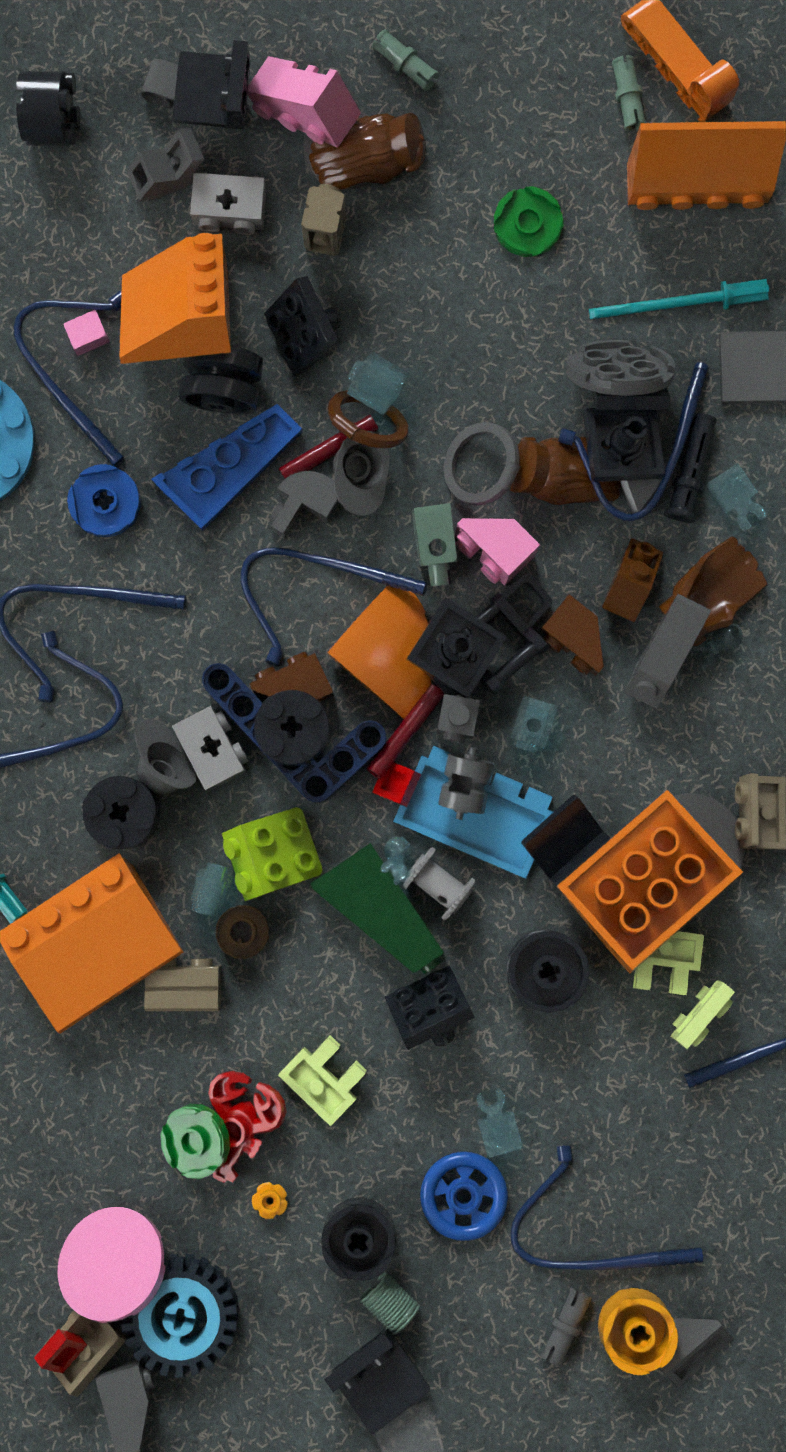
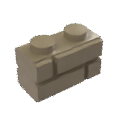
[301,184,346,256]
[144,958,221,1011]

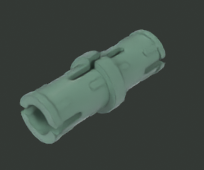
[372,29,439,91]
[612,55,647,131]

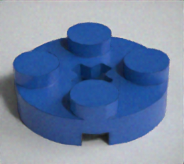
[67,464,141,537]

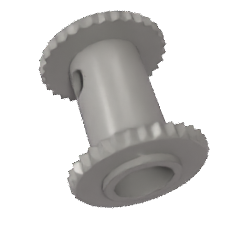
[402,847,475,920]

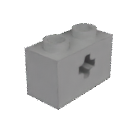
[190,173,267,235]
[172,706,248,791]

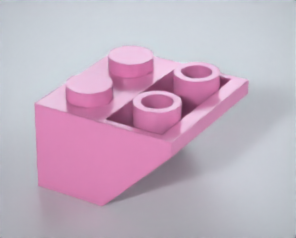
[455,518,540,586]

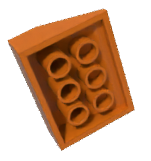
[627,121,786,210]
[120,233,231,364]
[557,790,743,974]
[0,853,184,1034]

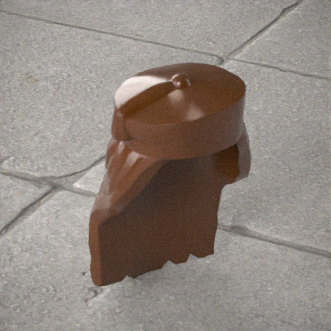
[309,112,426,189]
[510,437,622,505]
[659,536,768,646]

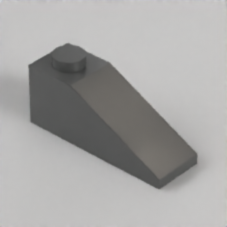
[624,594,711,709]
[95,1358,156,1452]

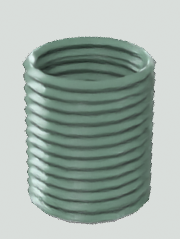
[360,1272,420,1335]

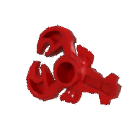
[208,1071,287,1183]

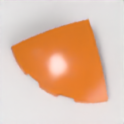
[327,585,432,719]

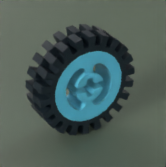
[122,1253,239,1378]

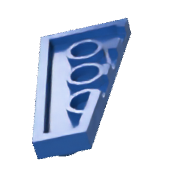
[151,404,303,531]

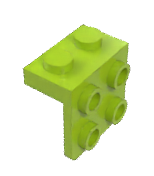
[222,807,322,901]

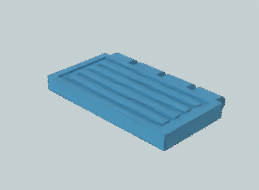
[393,746,553,879]

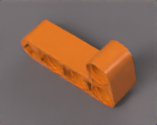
[621,0,739,122]

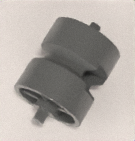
[438,747,494,820]

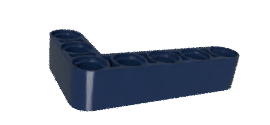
[202,663,386,803]

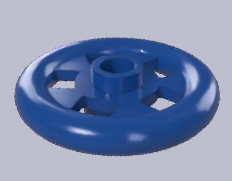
[420,1152,508,1241]

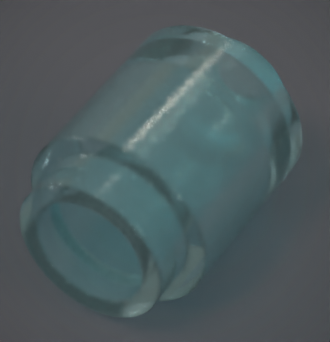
[189,862,233,918]

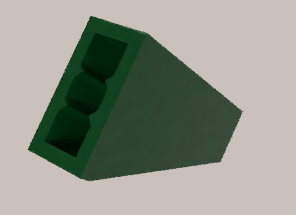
[310,843,444,974]

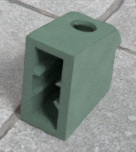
[412,503,457,587]

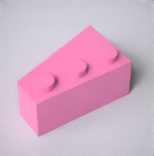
[247,56,361,148]

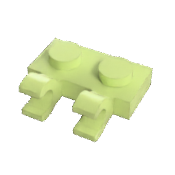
[633,931,704,995]
[671,980,735,1049]
[278,1035,367,1126]

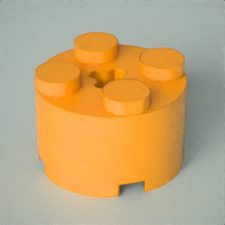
[598,1288,678,1375]

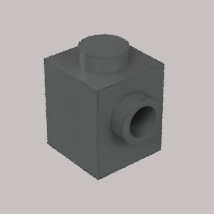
[437,694,480,743]

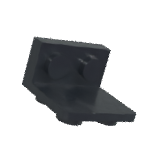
[172,40,251,129]
[521,795,611,889]
[324,1328,430,1434]

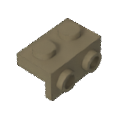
[735,773,786,850]
[35,1311,126,1397]

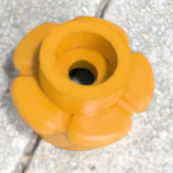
[252,1182,288,1219]

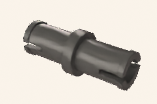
[540,1287,593,1367]

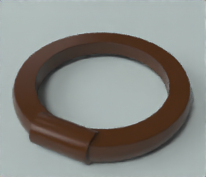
[328,390,408,448]

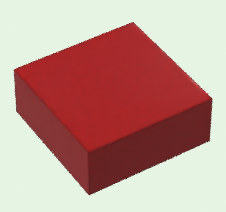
[372,763,421,807]
[34,1329,87,1374]

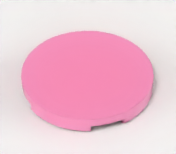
[58,1207,166,1323]

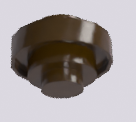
[215,905,270,959]

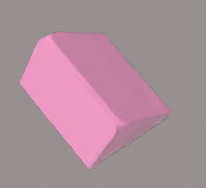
[63,310,110,356]

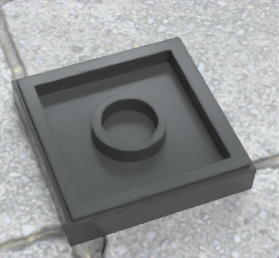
[719,331,786,404]

